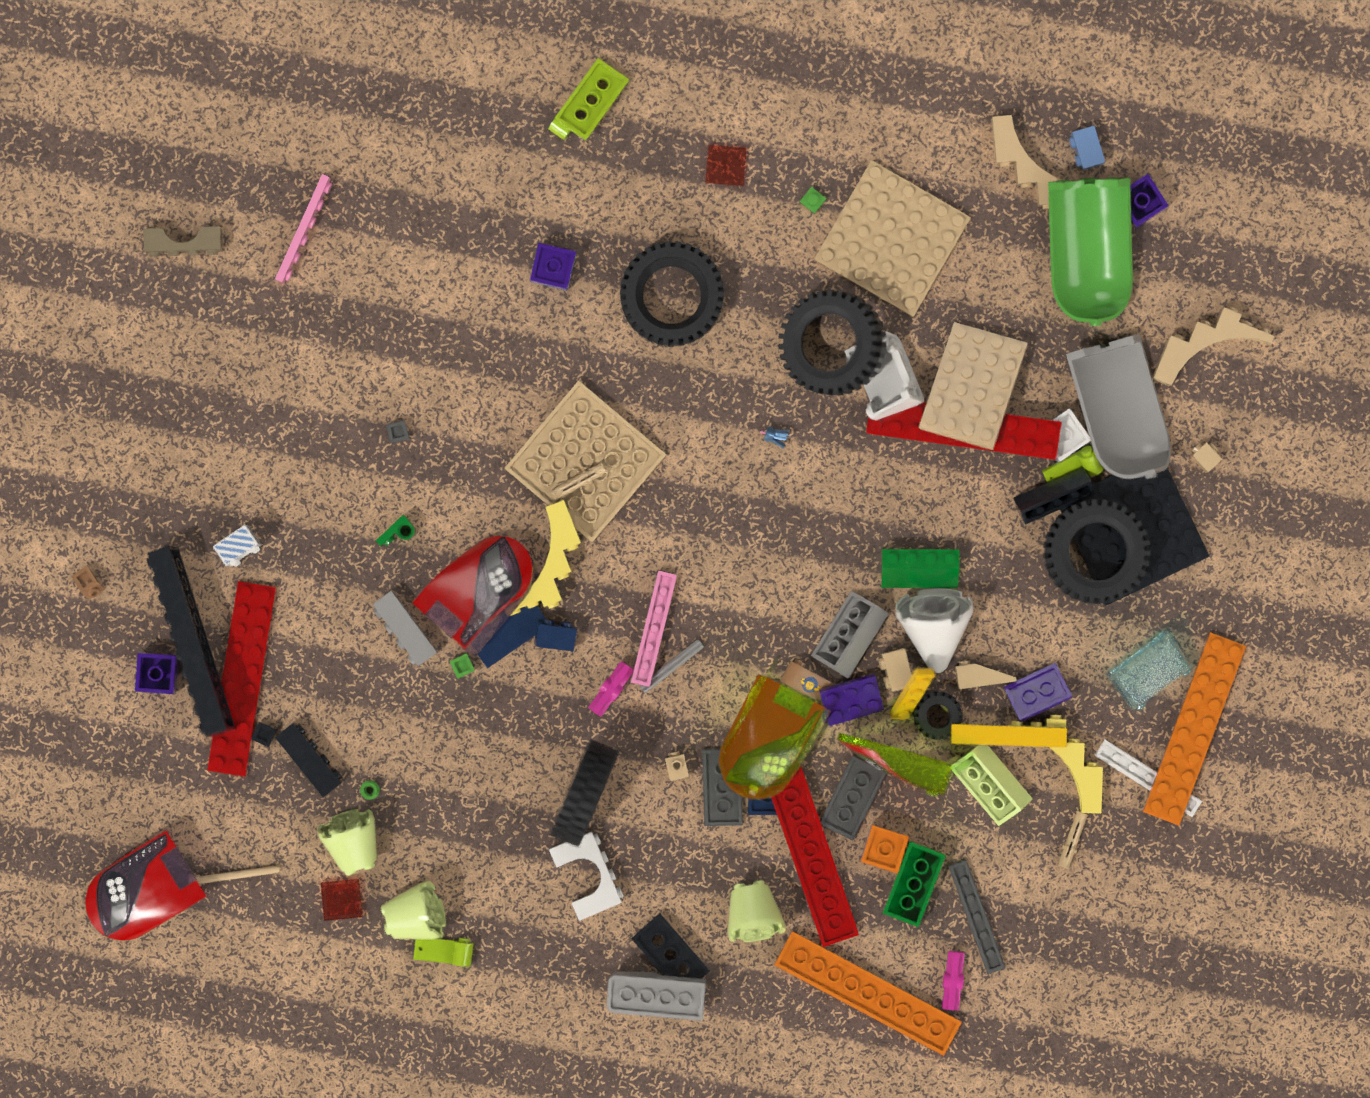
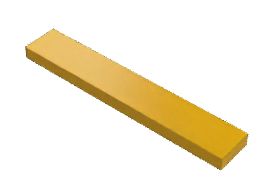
[951,724,1067,748]

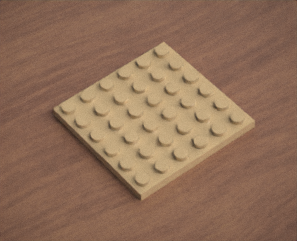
[814,160,971,317]
[505,381,666,543]

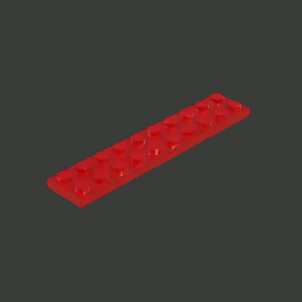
[866,403,1062,460]
[207,581,277,777]
[761,753,859,947]

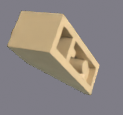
[955,660,1016,689]

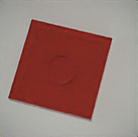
[705,145,746,187]
[321,879,363,921]

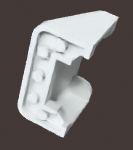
[844,330,924,420]

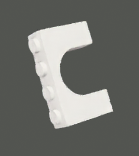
[549,831,624,921]

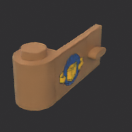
[780,659,836,703]

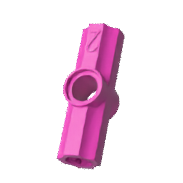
[588,661,634,717]
[942,951,965,1010]

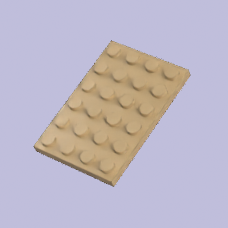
[919,322,1028,450]

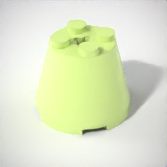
[317,809,377,875]
[381,881,446,939]
[728,881,786,942]

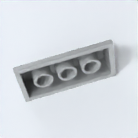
[811,591,889,678]

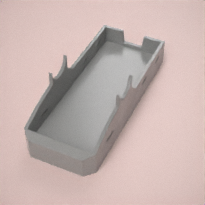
[607,971,706,1021]

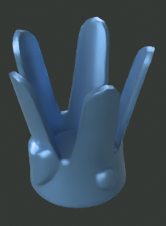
[760,426,790,449]

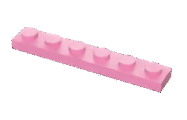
[275,174,332,284]
[631,571,677,687]

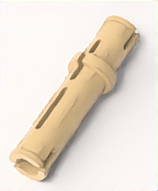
[551,462,607,500]
[1058,811,1088,869]

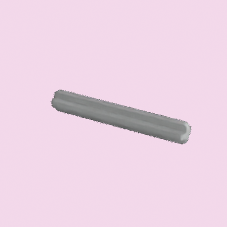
[640,640,704,693]

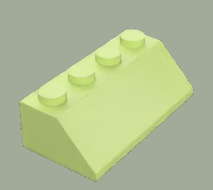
[949,745,1033,826]

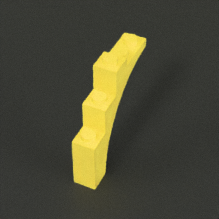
[503,499,581,616]
[1007,715,1103,813]

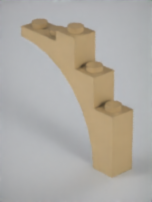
[991,115,1062,210]
[1152,306,1274,386]

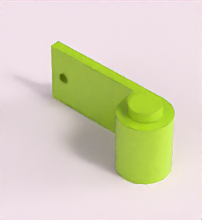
[1042,446,1104,483]
[413,938,474,967]

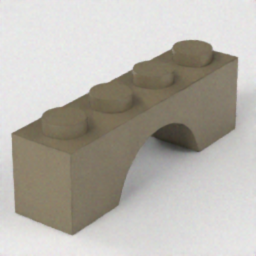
[143,226,223,257]

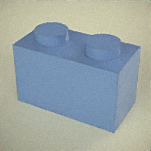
[1069,126,1105,171]

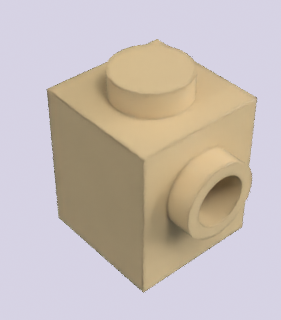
[1190,442,1222,473]
[665,751,689,781]

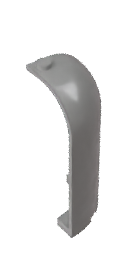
[1066,334,1171,479]

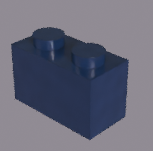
[534,619,577,652]

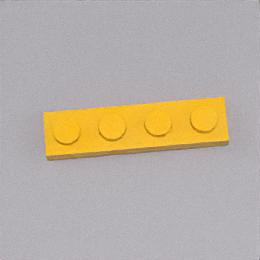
[889,669,935,720]

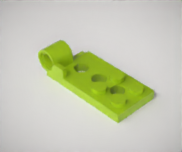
[548,58,629,141]

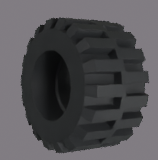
[913,691,963,740]

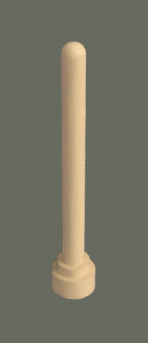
[188,865,281,886]

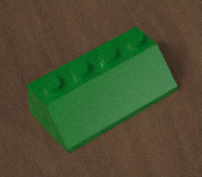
[881,549,959,588]
[882,841,946,928]

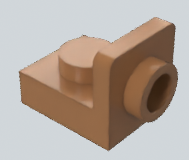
[71,565,104,600]

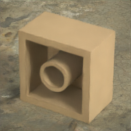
[878,648,912,692]

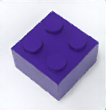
[1130,174,1169,229]
[135,653,179,694]

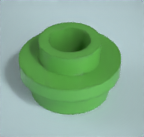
[360,780,380,800]

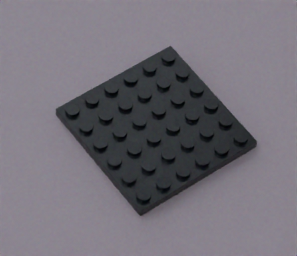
[1060,468,1210,606]

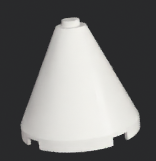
[896,588,973,673]

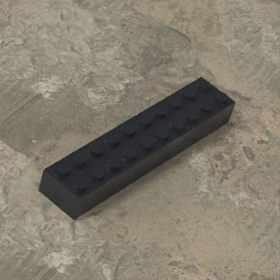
[147,546,236,737]

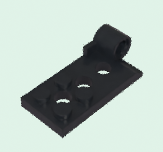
[631,913,710,979]

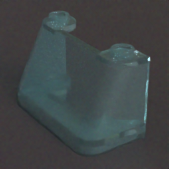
[1104,628,1194,711]

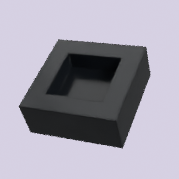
[251,722,277,747]

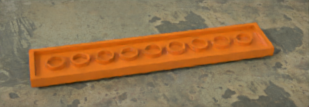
[1142,632,1246,826]
[774,931,962,1056]

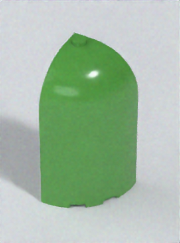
[1048,177,1133,326]

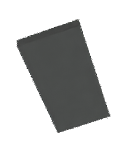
[702,749,743,826]
[820,755,886,841]

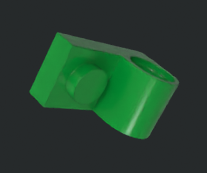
[375,514,416,547]

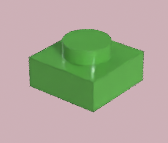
[799,187,826,214]
[449,653,475,679]

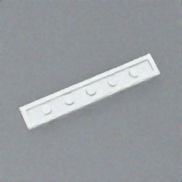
[1095,739,1202,817]

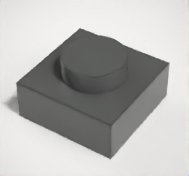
[386,420,410,444]

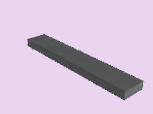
[948,859,1006,974]

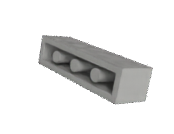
[373,591,438,666]

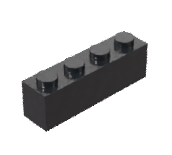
[1013,467,1095,525]
[275,723,343,797]

